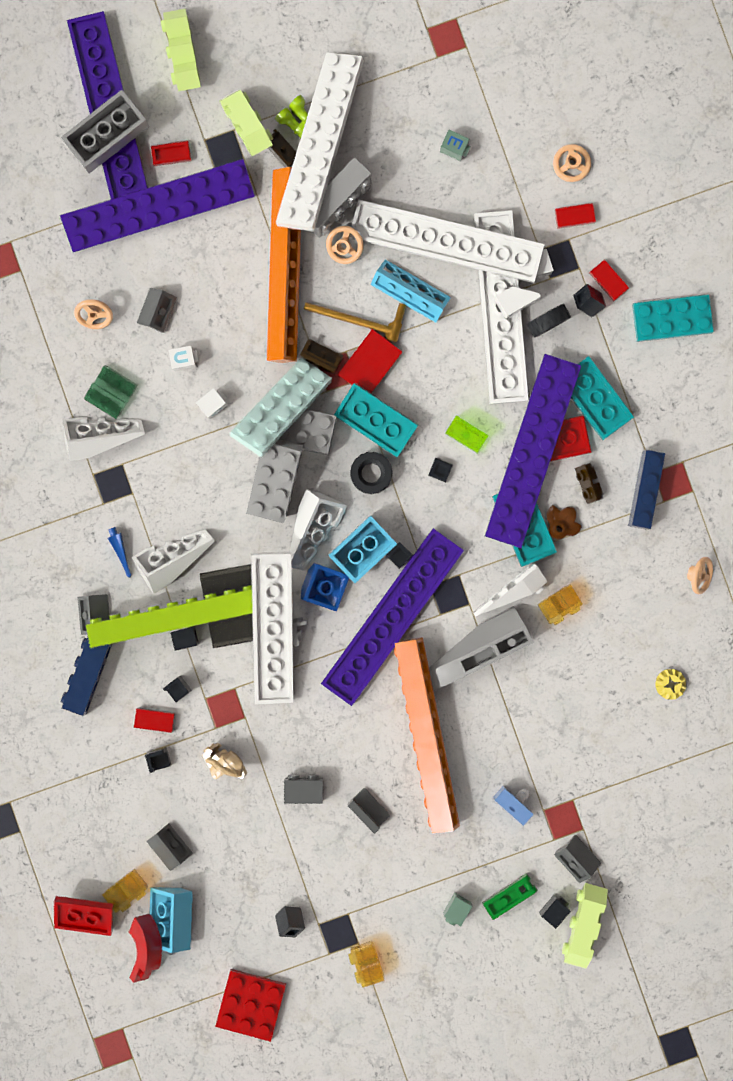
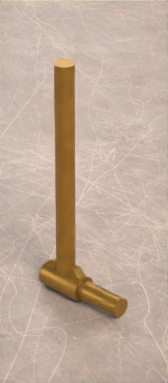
[304,302,406,343]

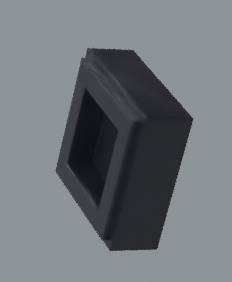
[428,458,453,483]

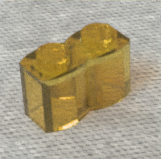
[537,584,583,625]
[102,868,148,913]
[348,940,385,988]

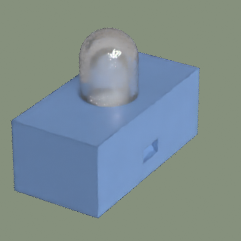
[493,786,534,826]

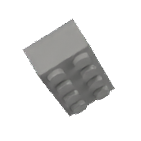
[61,90,149,174]
[312,157,371,238]
[279,409,337,455]
[246,439,304,523]

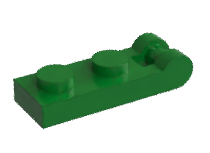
[482,874,538,920]

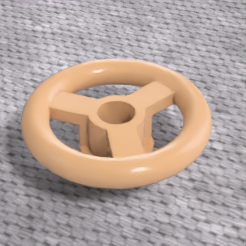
[553,144,591,182]
[326,226,364,264]
[74,299,113,329]
[687,557,713,594]

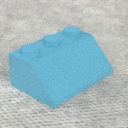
[328,516,397,583]
[149,887,193,953]

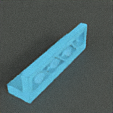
[370,259,451,323]

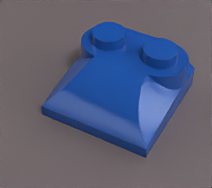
[301,563,349,612]

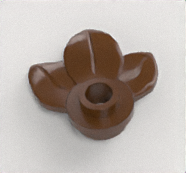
[546,505,582,540]

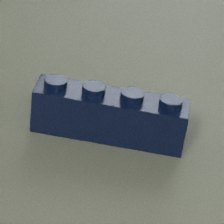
[628,450,665,530]
[61,637,113,716]

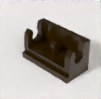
[268,129,297,168]
[300,339,344,375]

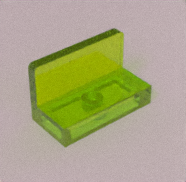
[445,416,489,453]

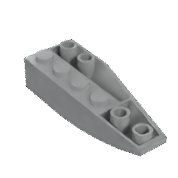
[429,607,534,691]

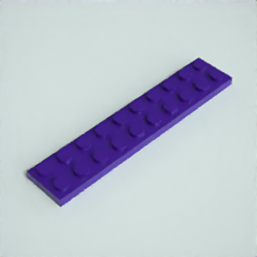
[67,11,148,199]
[60,159,255,253]
[484,354,581,548]
[321,528,464,706]

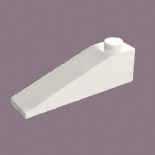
[62,417,145,461]
[289,489,347,570]
[131,529,215,593]
[473,564,547,616]

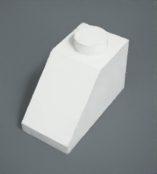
[494,286,541,319]

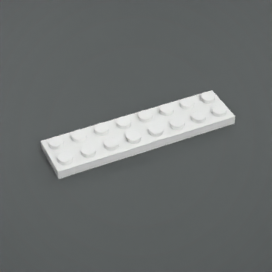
[251,552,293,704]

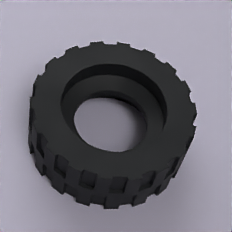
[527,303,571,338]
[350,452,392,494]

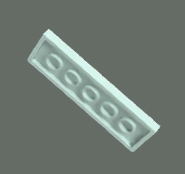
[230,358,332,457]

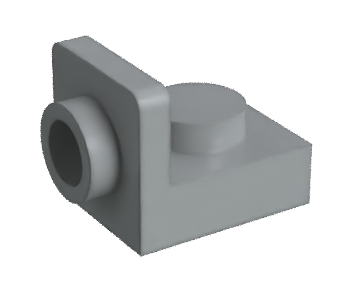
[292,617,308,647]

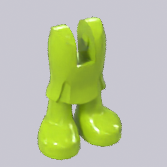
[275,95,308,138]

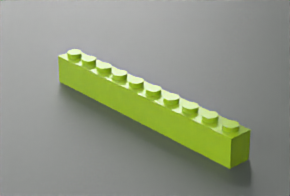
[86,585,252,648]

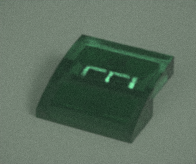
[84,365,138,419]

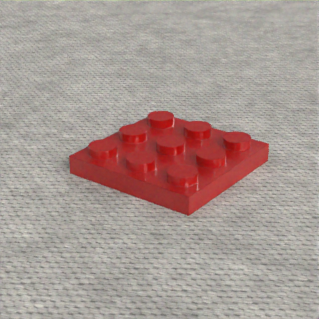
[215,969,286,1042]

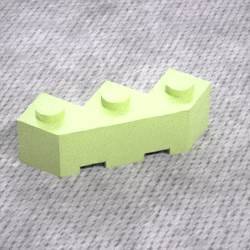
[161,8,201,91]
[219,90,273,156]
[562,883,608,968]

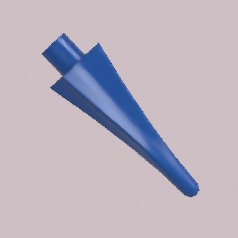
[107,527,131,578]

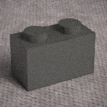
[284,774,323,804]

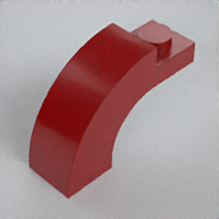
[128,914,162,983]

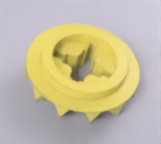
[655,669,686,700]

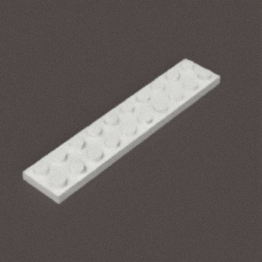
[276,53,364,231]
[349,200,544,283]
[474,210,528,404]

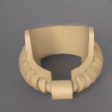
[202,743,247,779]

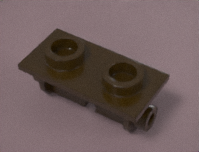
[575,463,604,504]

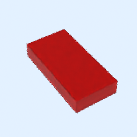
[151,141,192,166]
[554,203,596,229]
[589,259,629,301]
[134,708,175,733]

